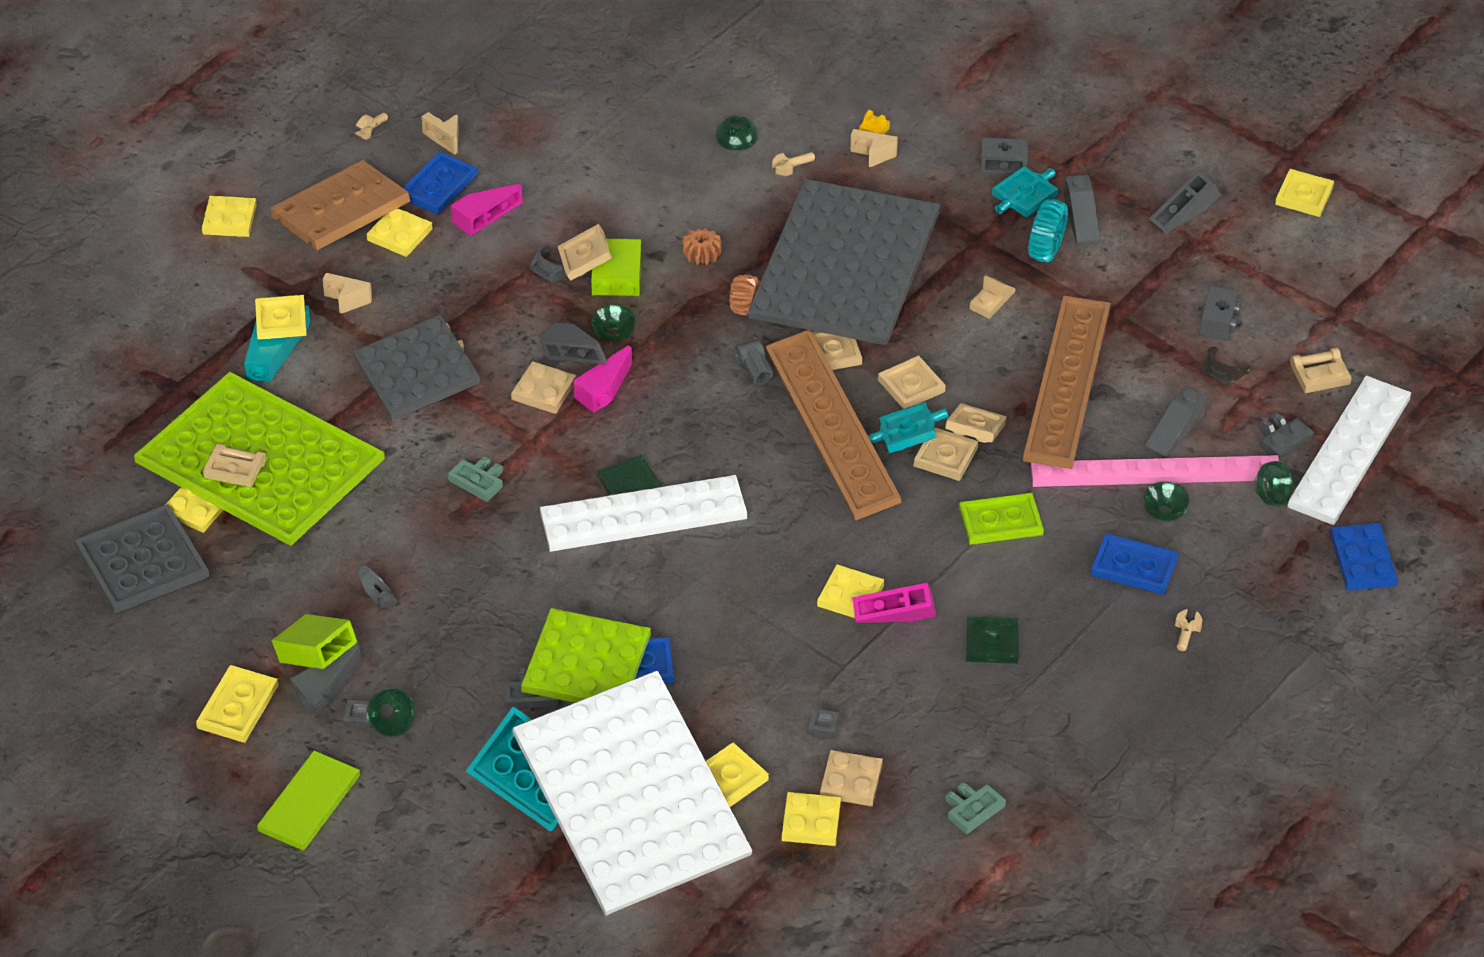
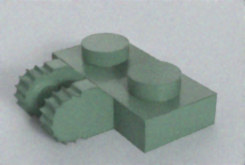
[448,456,504,502]
[945,782,1006,835]

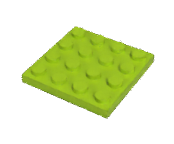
[521,608,651,703]

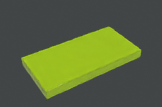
[257,751,360,851]

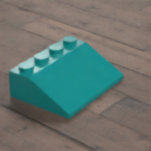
[466,707,559,833]

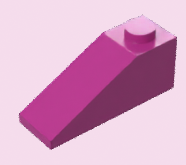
[451,184,523,236]
[573,345,632,413]
[852,583,936,623]

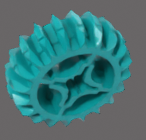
[1028,199,1068,263]

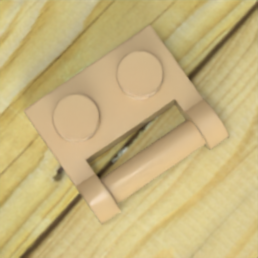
[1290,347,1351,393]
[203,443,266,487]

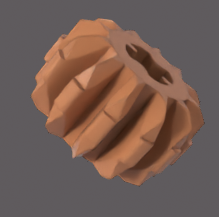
[682,227,722,266]
[729,274,760,316]

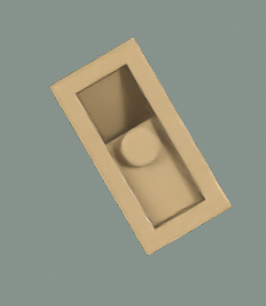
[422,112,459,155]
[850,129,898,167]
[323,273,372,313]
[970,275,1016,319]

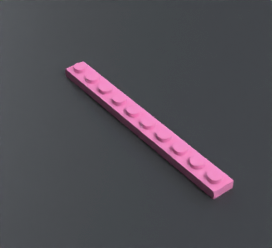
[1030,455,1281,487]

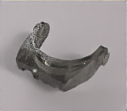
[1200,346,1251,386]

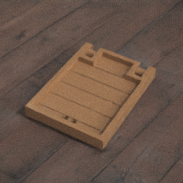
[270,160,410,250]

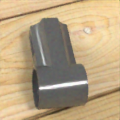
[735,340,773,386]

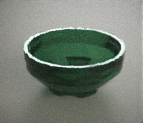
[716,115,758,151]
[592,305,636,342]
[1254,461,1293,506]
[1143,482,1189,521]
[367,688,415,737]

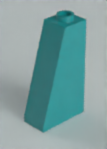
[244,305,311,382]

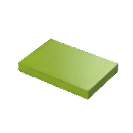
[959,493,1044,545]

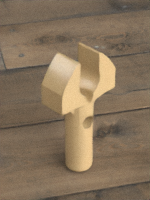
[355,113,388,140]
[772,152,815,176]
[1175,609,1203,651]

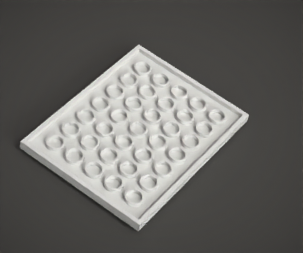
[513,671,752,916]

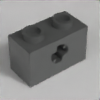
[980,138,1028,175]
[1199,286,1241,341]

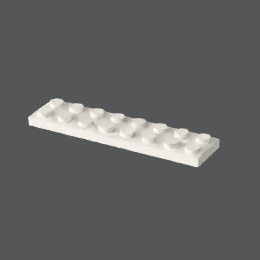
[1288,376,1411,525]
[540,475,747,552]

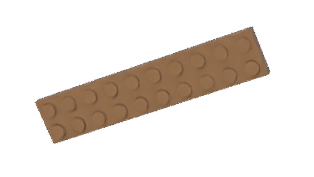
[1023,296,1111,469]
[765,330,901,521]

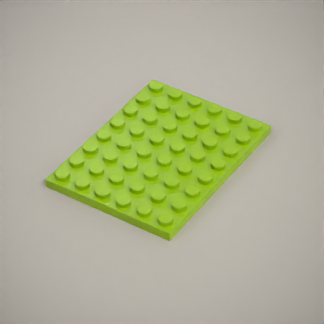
[134,372,385,546]

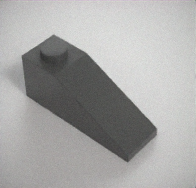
[1149,170,1221,234]
[1064,175,1100,245]
[540,323,607,365]
[1144,386,1207,458]
[290,643,361,715]

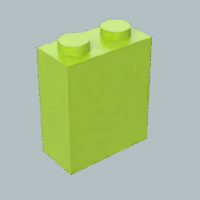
[591,239,642,296]
[272,614,357,669]

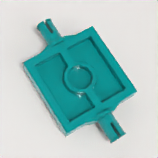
[992,166,1058,218]
[867,402,949,453]

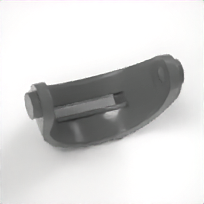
[530,245,568,283]
[356,565,398,610]

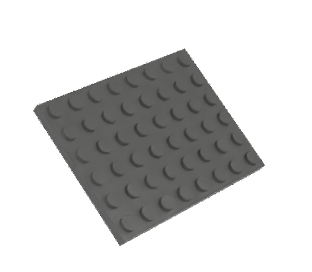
[748,179,940,345]

